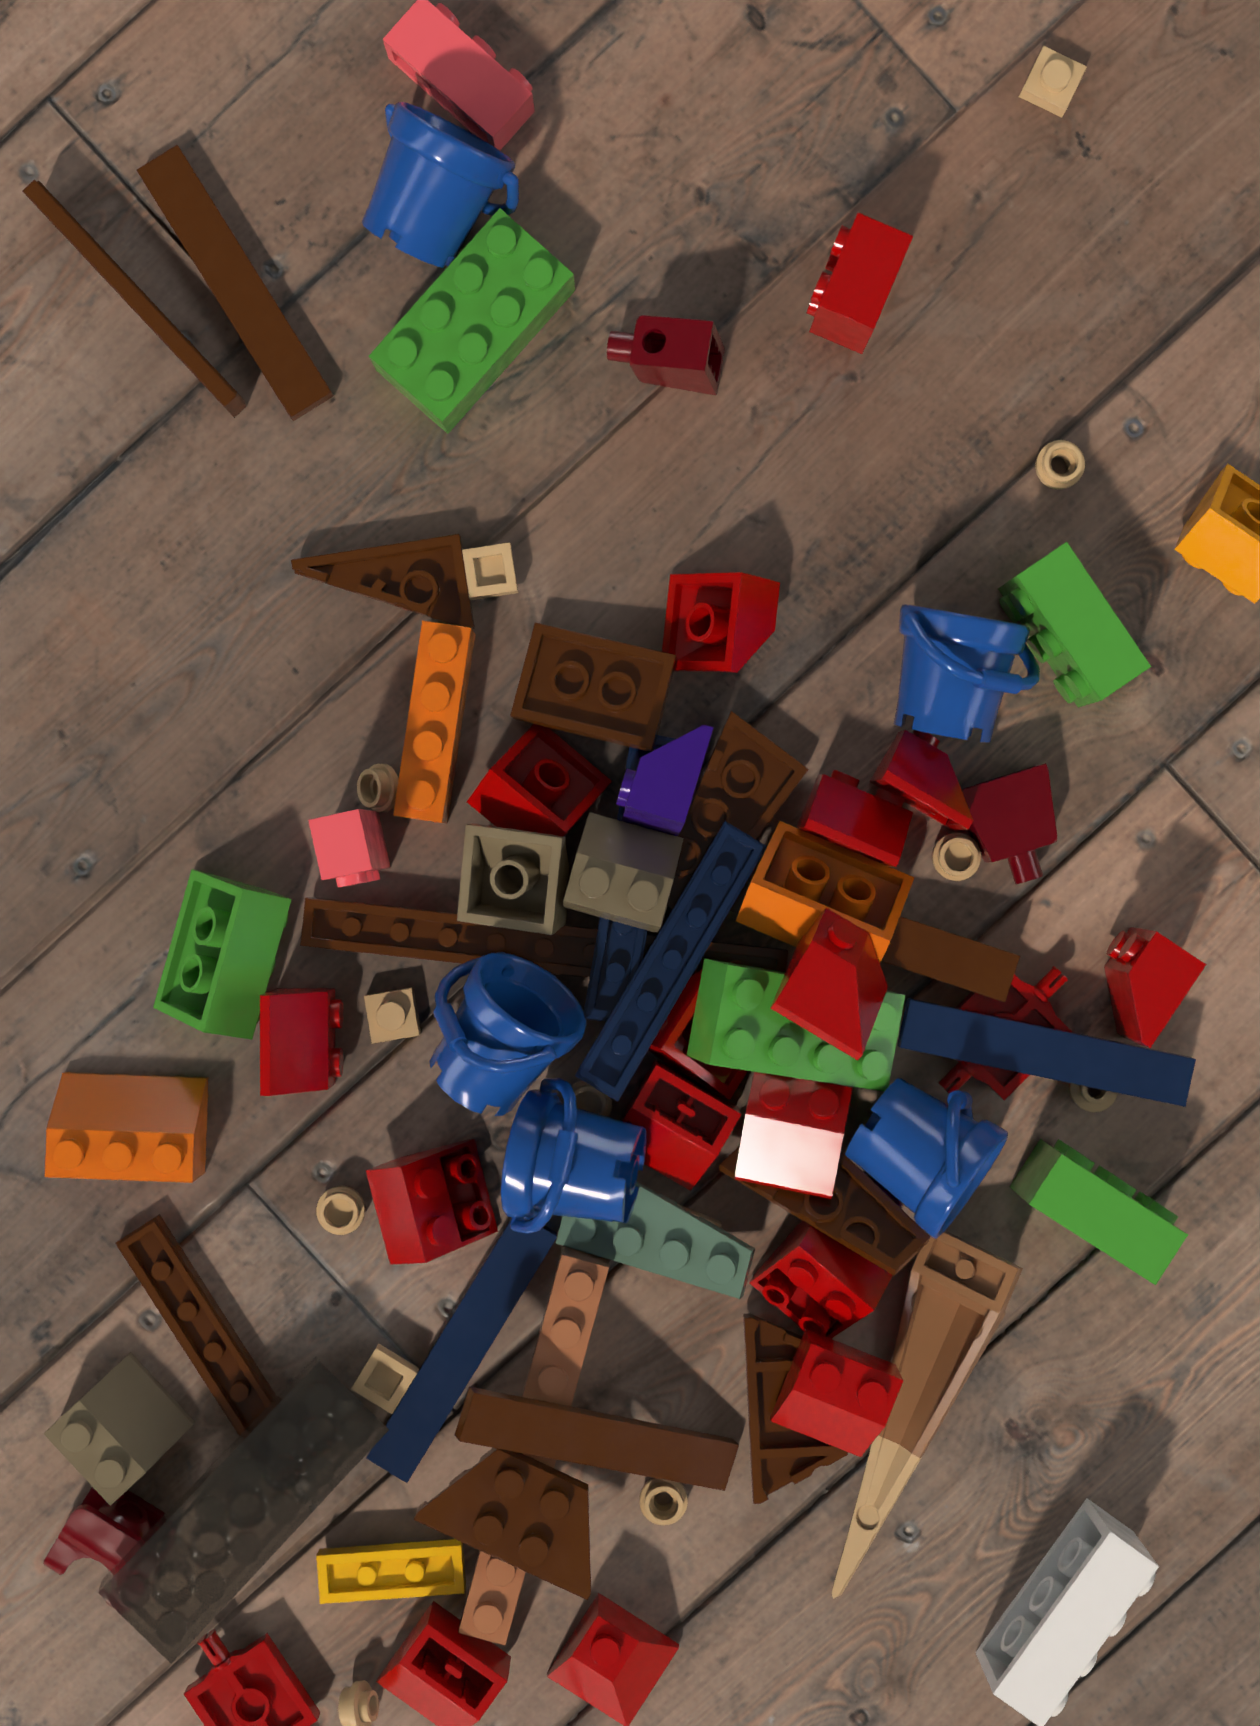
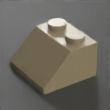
[563,812,684,933]
[457,823,570,935]
[44,1352,195,1506]

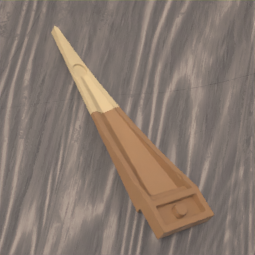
[832,1230,1023,1599]

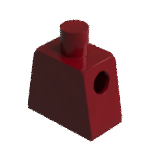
[607,315,725,395]
[961,763,1057,884]

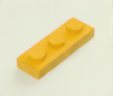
[316,1539,466,1604]

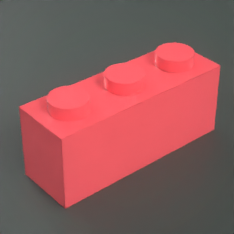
[383,0,535,151]
[308,809,391,888]

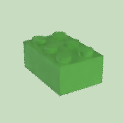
[998,542,1151,708]
[1009,1139,1188,1285]

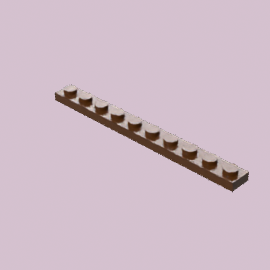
[300,897,788,978]

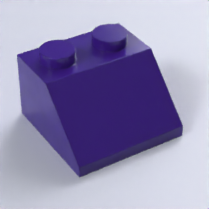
[616,725,713,836]

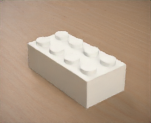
[975,1498,1159,1726]

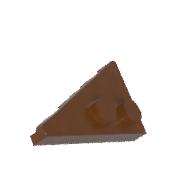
[291,534,475,629]

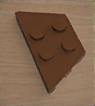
[743,1313,848,1504]
[414,1448,591,1600]

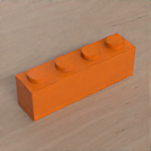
[393,620,476,824]

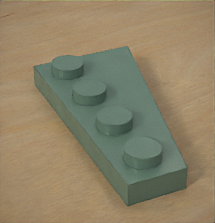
[556,1181,755,1299]

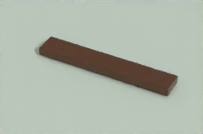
[137,145,334,421]
[22,179,247,418]
[730,868,1020,1002]
[115,1214,314,1486]
[454,1386,739,1491]

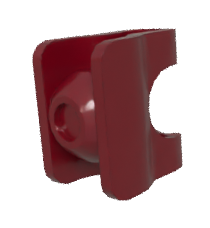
[43,1487,178,1614]

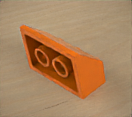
[736,821,915,963]
[45,1072,209,1183]

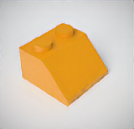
[1174,463,1260,604]

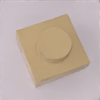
[1019,46,1087,118]
[462,542,518,600]
[364,987,421,1044]
[351,1343,419,1414]

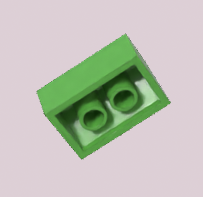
[153,869,292,1040]

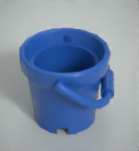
[362,102,519,268]
[893,604,1040,743]
[429,952,587,1116]
[501,1078,646,1234]
[845,1078,1008,1239]

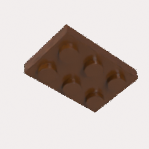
[510,623,677,752]

